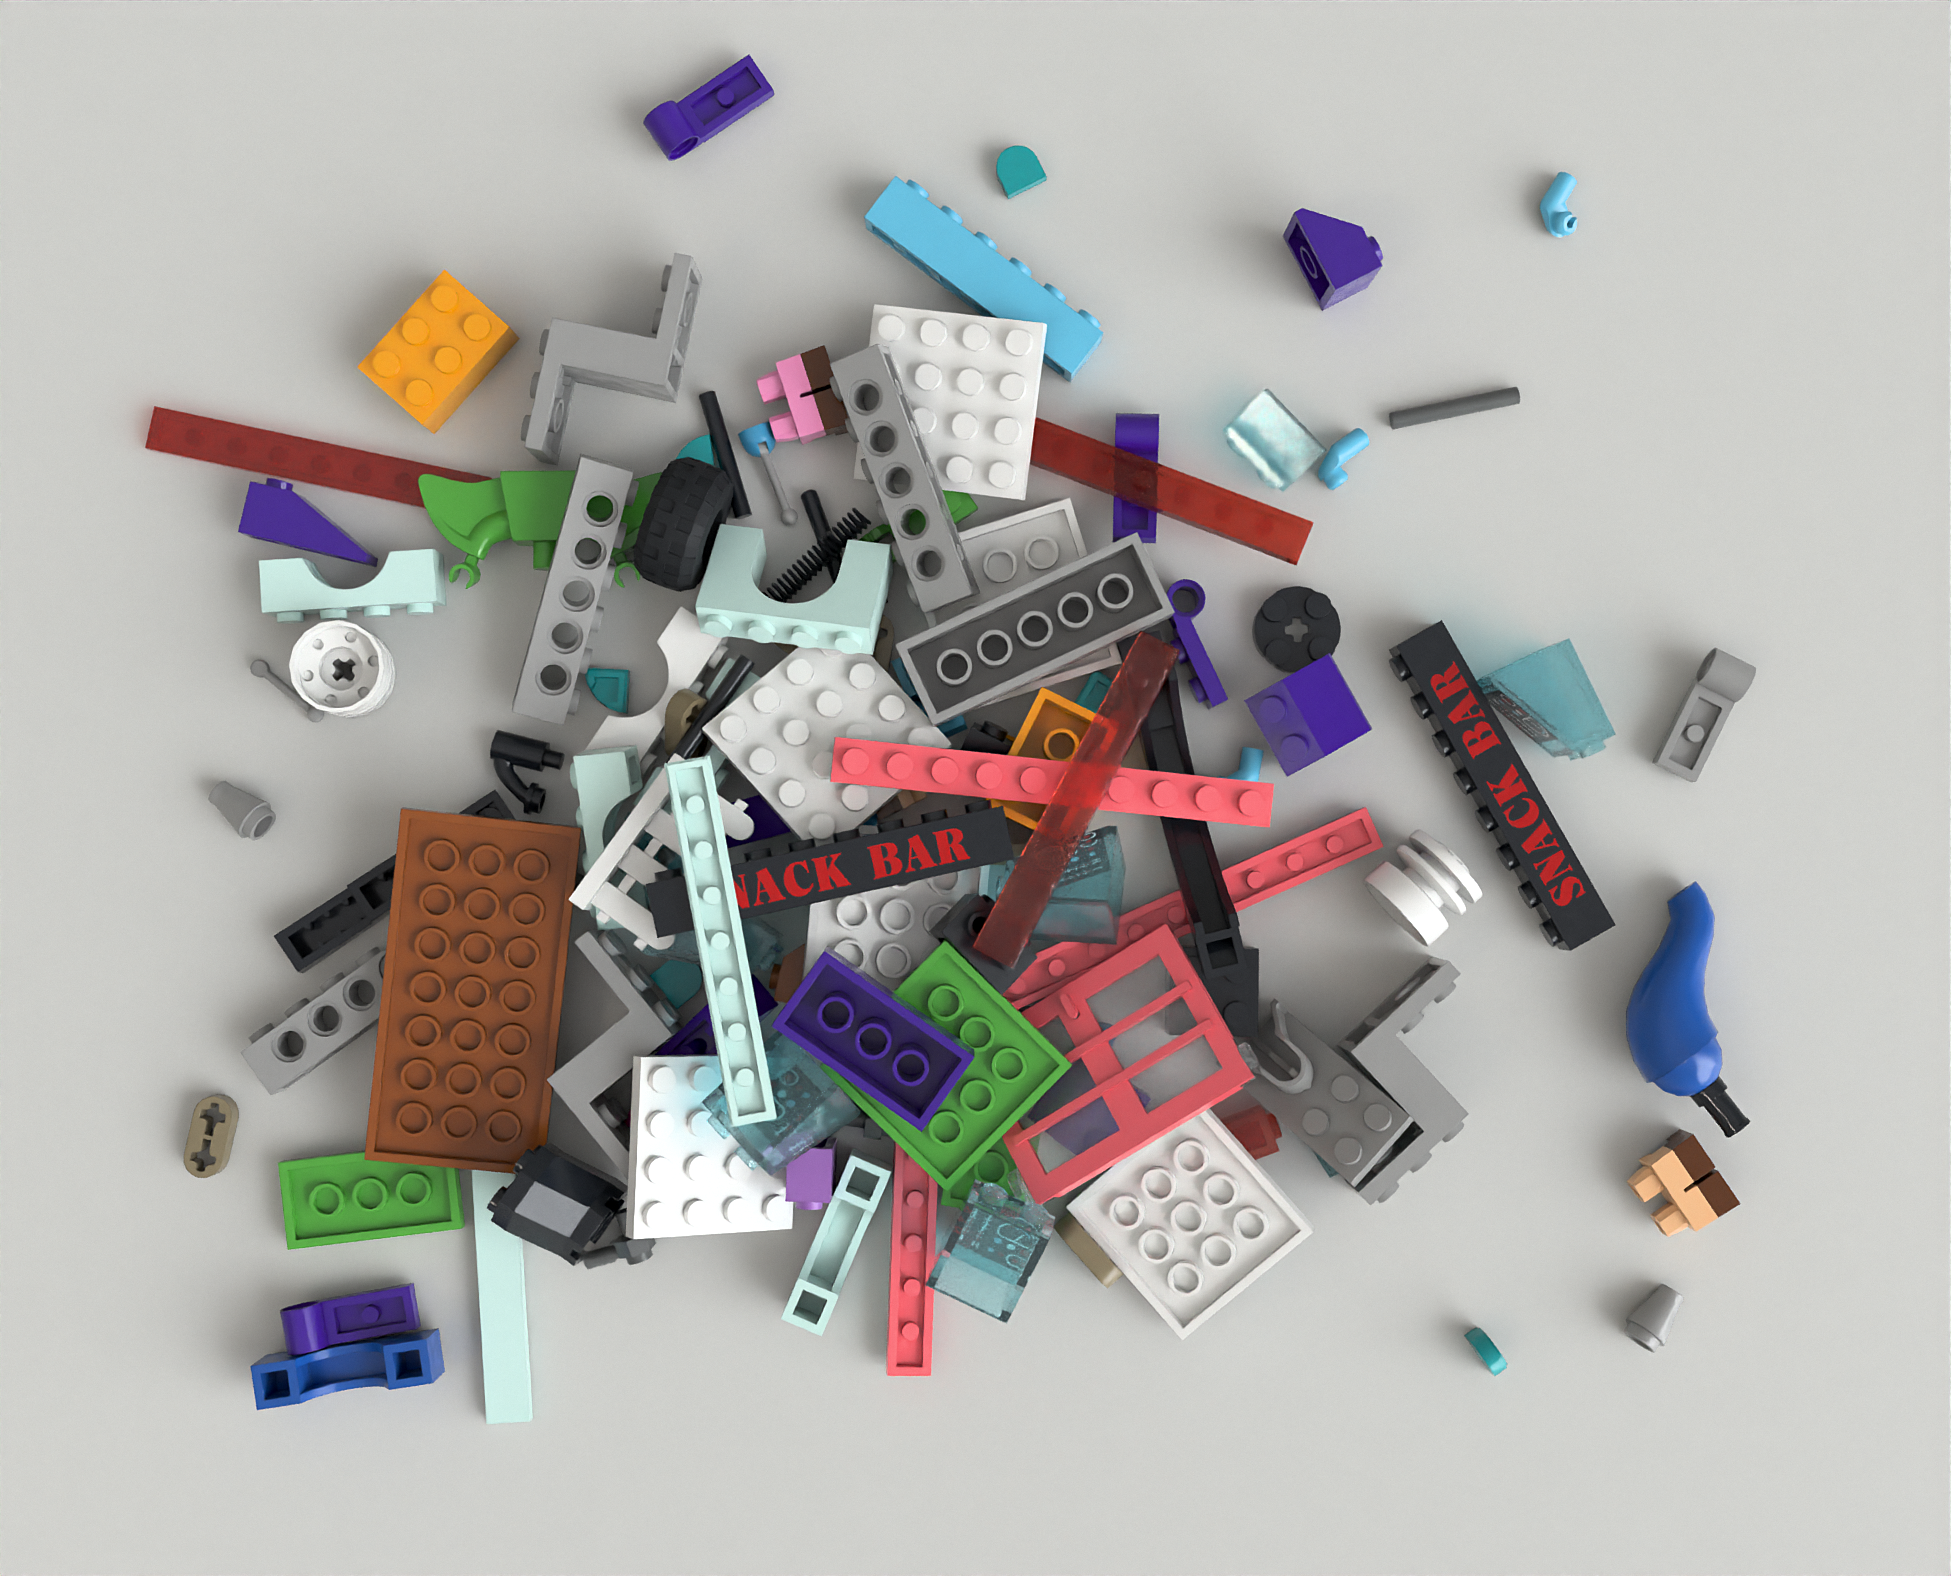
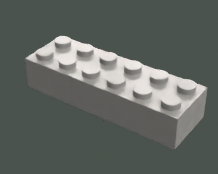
[895,532,1175,727]

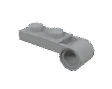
[1652,648,1756,782]

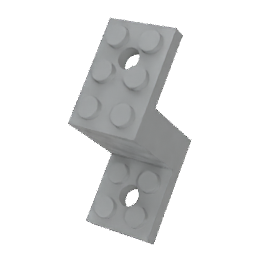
[521,253,702,466]
[547,929,683,1180]
[1337,957,1469,1205]

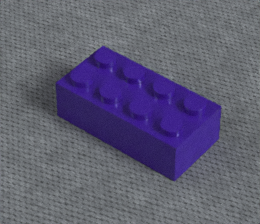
[771,946,975,1132]

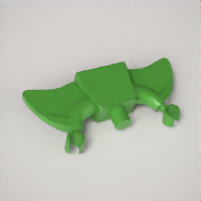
[418,470,662,589]

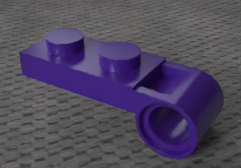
[643,54,775,161]
[1112,413,1159,543]
[1166,579,1228,710]
[280,1283,421,1355]

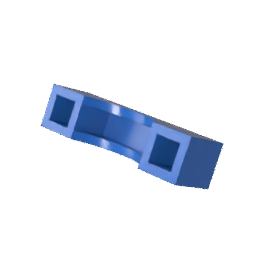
[250,1328,445,1410]

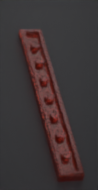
[145,406,492,509]
[1029,417,1314,566]
[972,631,1180,969]

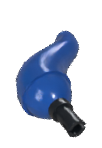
[1626,881,1750,1138]

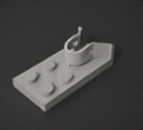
[1217,998,1414,1187]

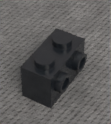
[929,894,1038,995]

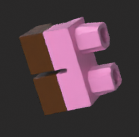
[756,345,848,445]

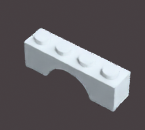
[585,606,729,779]

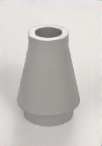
[208,781,276,840]
[1624,1284,1684,1353]

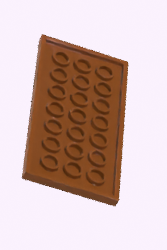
[364,807,581,1174]

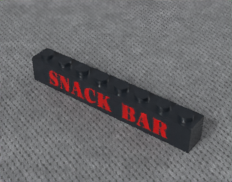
[1389,620,1616,951]
[646,799,1015,938]

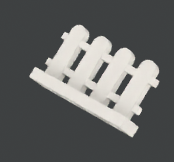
[568,753,754,951]

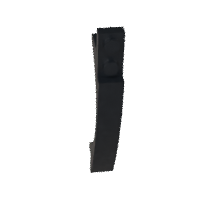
[1117,630,1249,980]

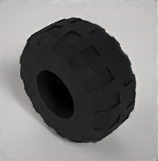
[633,457,734,592]

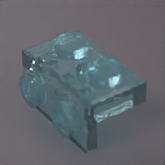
[1223,388,1327,492]

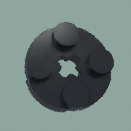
[1252,586,1341,674]

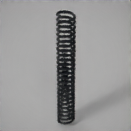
[762,508,871,603]

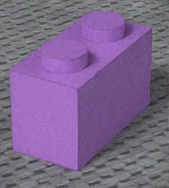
[785,1137,837,1210]

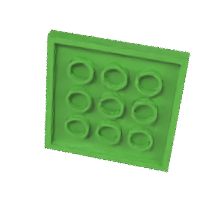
[820,939,1072,1192]

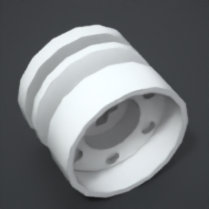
[289,620,396,718]
[1363,829,1482,947]

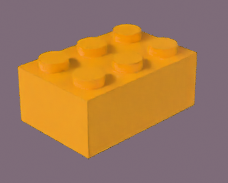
[357,270,520,434]
[985,687,1120,843]

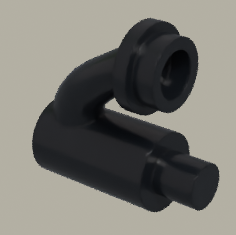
[490,730,565,815]

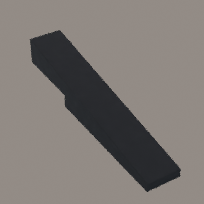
[274,789,516,973]

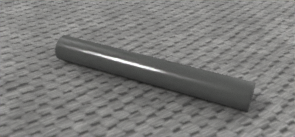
[1389,387,1520,430]

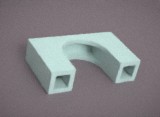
[695,524,893,655]

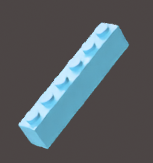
[864,176,1104,382]

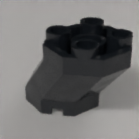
[487,1143,628,1266]

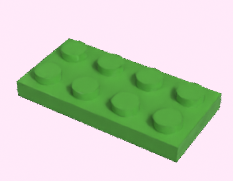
[278,1151,465,1250]

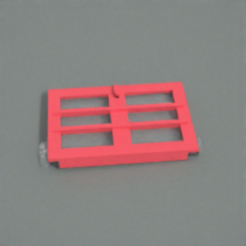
[1002,923,1259,1212]

